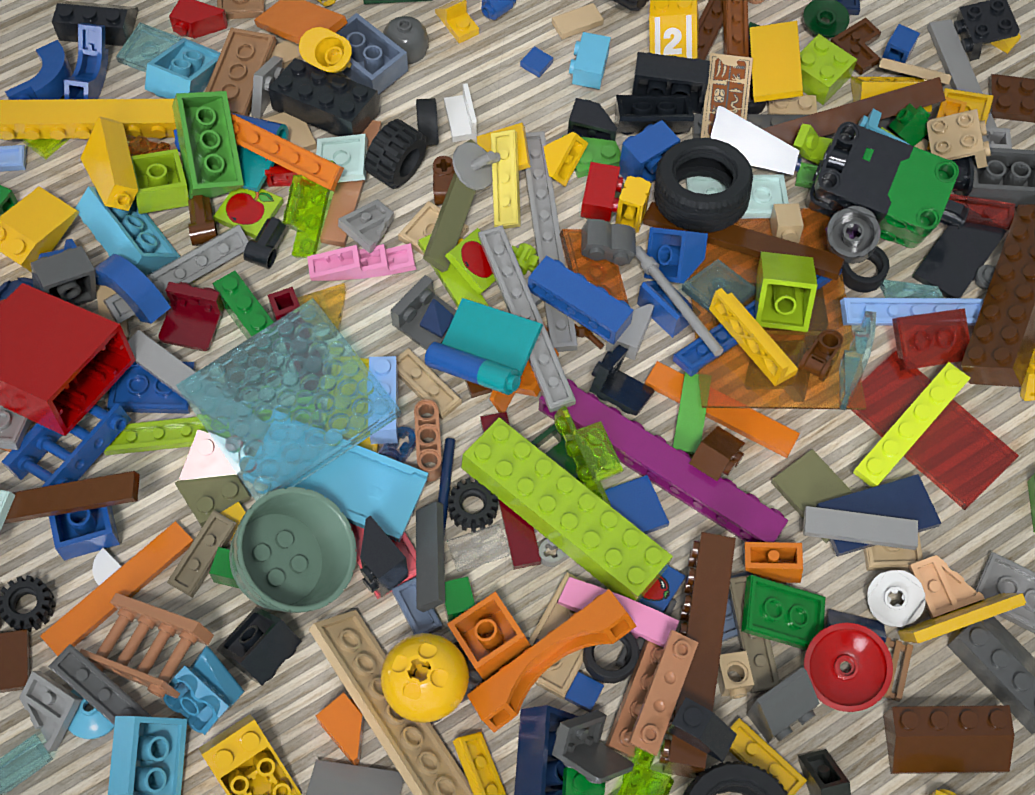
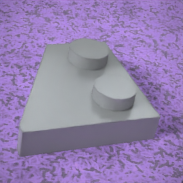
[338,199,394,253]

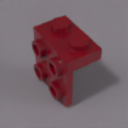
[158,282,224,351]

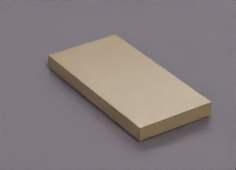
[529,572,584,699]

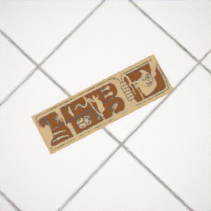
[701,53,753,138]

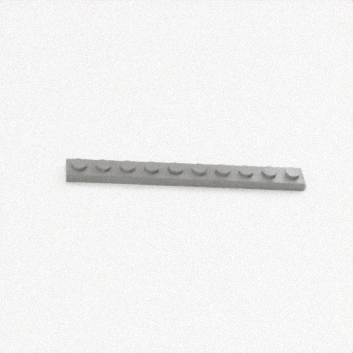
[524,131,578,352]

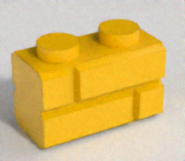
[615,176,652,233]

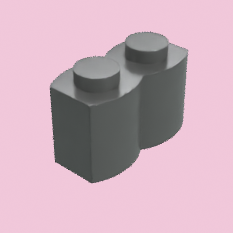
[581,219,636,265]

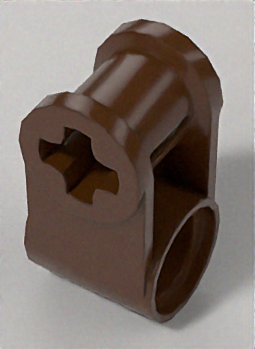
[433,156,455,205]
[798,329,843,382]

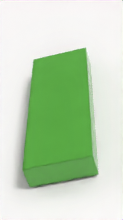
[673,372,712,455]

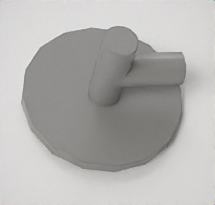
[452,142,501,190]

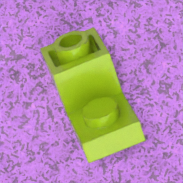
[793,123,832,165]

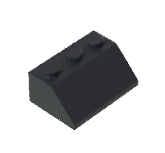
[52,1,138,47]
[615,95,694,135]

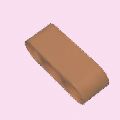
[414,399,442,482]

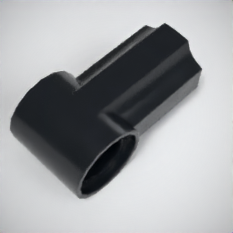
[243,217,288,269]

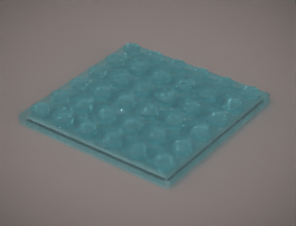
[176,298,402,501]

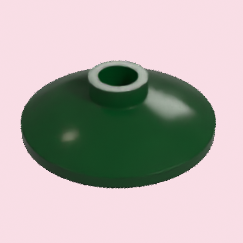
[803,0,850,38]

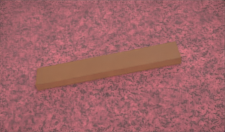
[320,120,382,247]

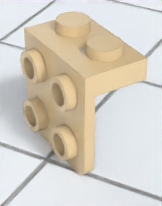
[927,109,991,169]

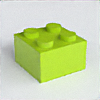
[800,34,857,105]
[131,149,189,214]

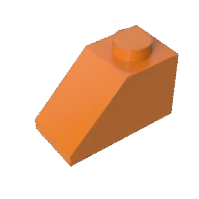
[744,542,803,583]
[315,692,364,765]

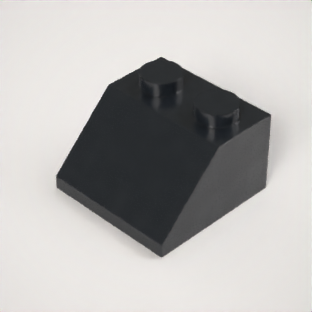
[360,516,408,598]
[216,607,302,686]

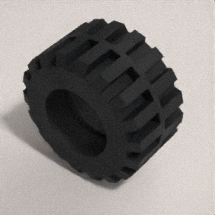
[364,119,427,189]

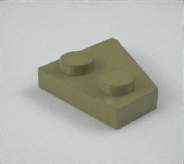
[175,474,251,527]

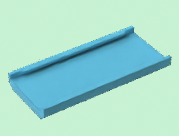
[244,413,429,542]

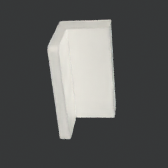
[444,83,477,142]

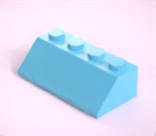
[75,186,180,276]

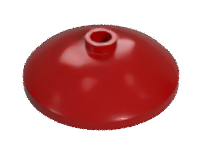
[803,623,893,712]

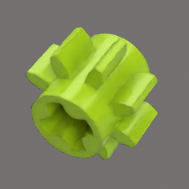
[512,243,539,275]

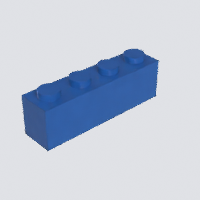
[528,255,634,345]

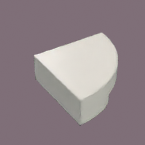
[92,548,121,586]

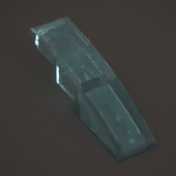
[839,311,876,410]

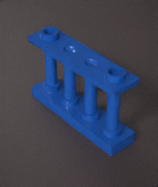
[1,403,131,487]

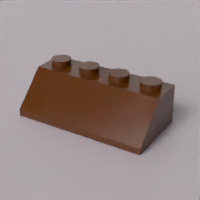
[883,705,1015,774]

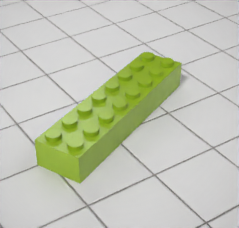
[461,418,673,602]

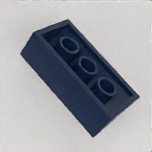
[514,705,578,795]

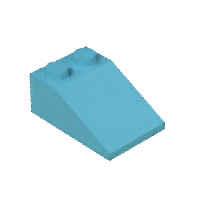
[145,38,220,99]

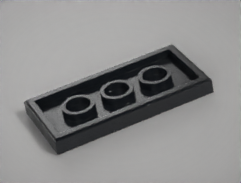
[912,209,1007,298]

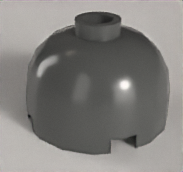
[383,16,429,64]

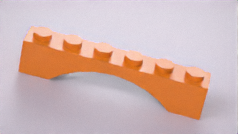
[467,589,637,733]

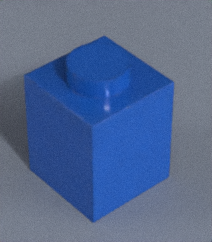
[882,24,920,63]

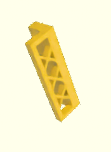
[709,288,798,386]

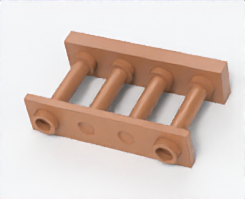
[79,593,214,699]
[605,630,698,758]

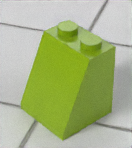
[755,251,818,332]

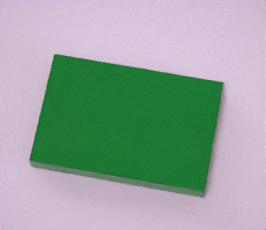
[741,575,826,650]

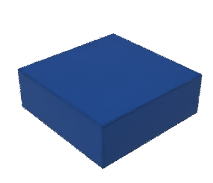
[520,46,553,78]
[565,672,604,713]

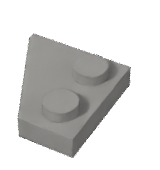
[251,56,284,119]
[19,671,82,751]

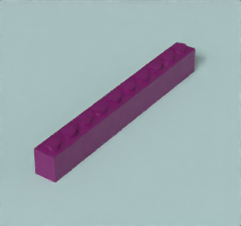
[538,379,789,542]

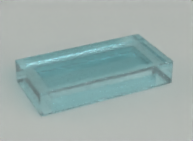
[0,734,53,795]

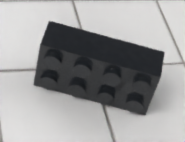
[268,58,380,137]

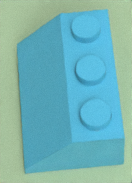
[108,716,187,795]

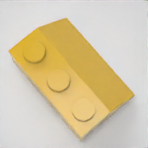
[850,76,932,116]

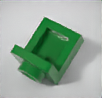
[562,767,605,795]

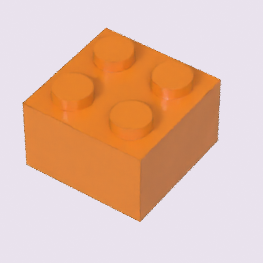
[447,591,532,681]

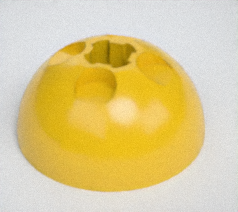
[381,633,469,723]

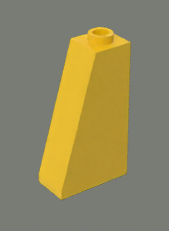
[80,116,138,211]

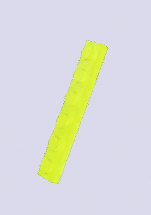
[853,362,970,487]

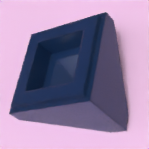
[420,299,454,338]

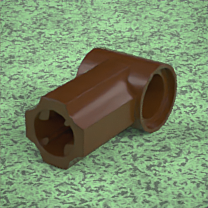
[188,195,218,246]

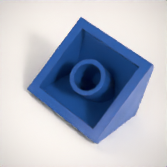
[637,281,701,338]

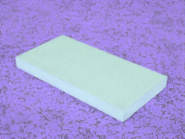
[685,174,789,219]

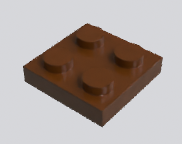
[988,74,1035,123]

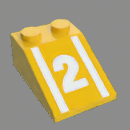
[649,0,699,59]

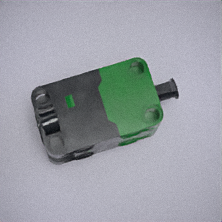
[806,122,969,248]

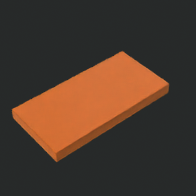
[254,0,348,44]

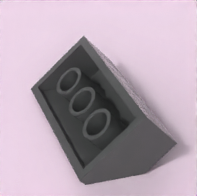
[948,616,1035,734]

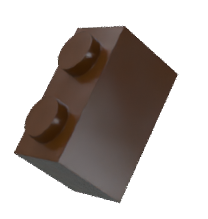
[689,426,745,481]

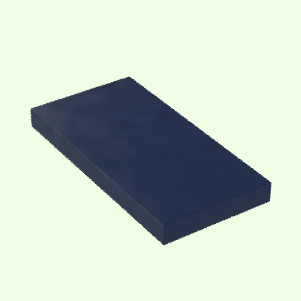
[816,474,941,557]

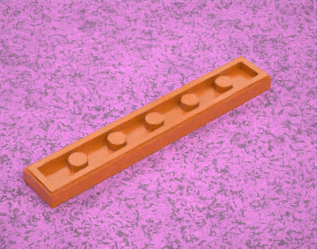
[231,113,344,191]
[645,361,800,458]
[40,521,194,656]

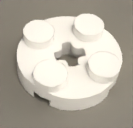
[867,570,925,628]

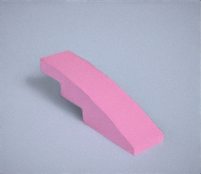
[307,243,417,281]
[557,577,679,648]

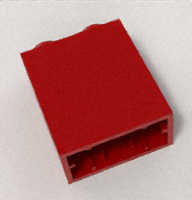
[0,283,136,436]

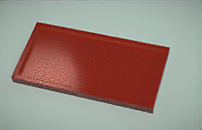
[842,351,1019,510]

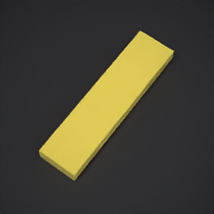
[491,129,521,229]

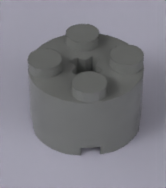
[826,206,881,263]

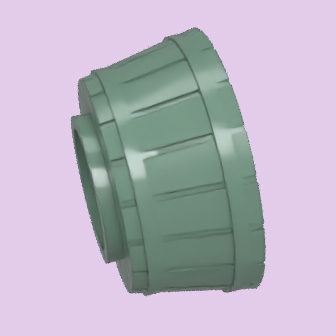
[229,487,357,613]

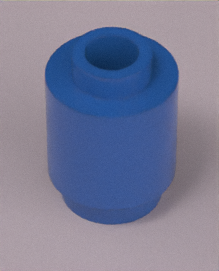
[481,0,516,20]

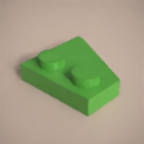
[562,135,621,178]

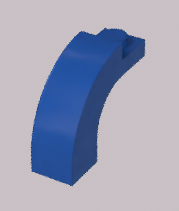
[64,23,108,99]
[5,40,73,100]
[94,254,171,324]

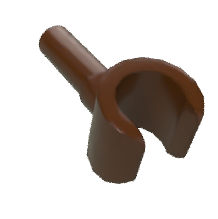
[574,323,605,350]

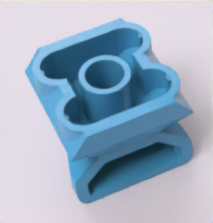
[163,645,245,735]

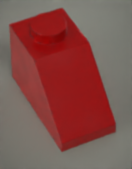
[169,0,228,39]

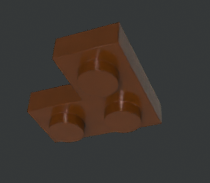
[831,17,881,75]

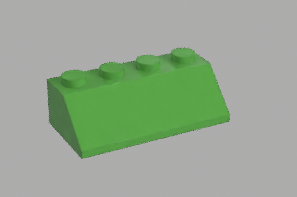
[172,91,244,200]

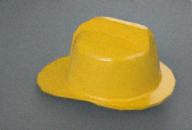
[299,27,352,73]

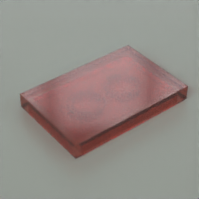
[892,308,970,371]

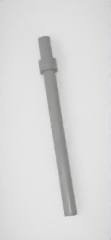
[635,246,724,356]

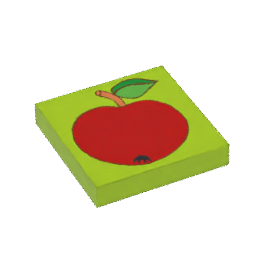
[213,188,284,239]
[445,228,496,295]

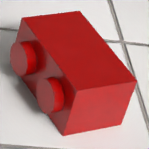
[581,162,623,222]

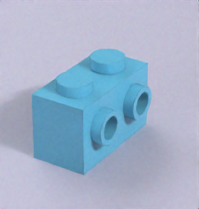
[569,32,611,89]

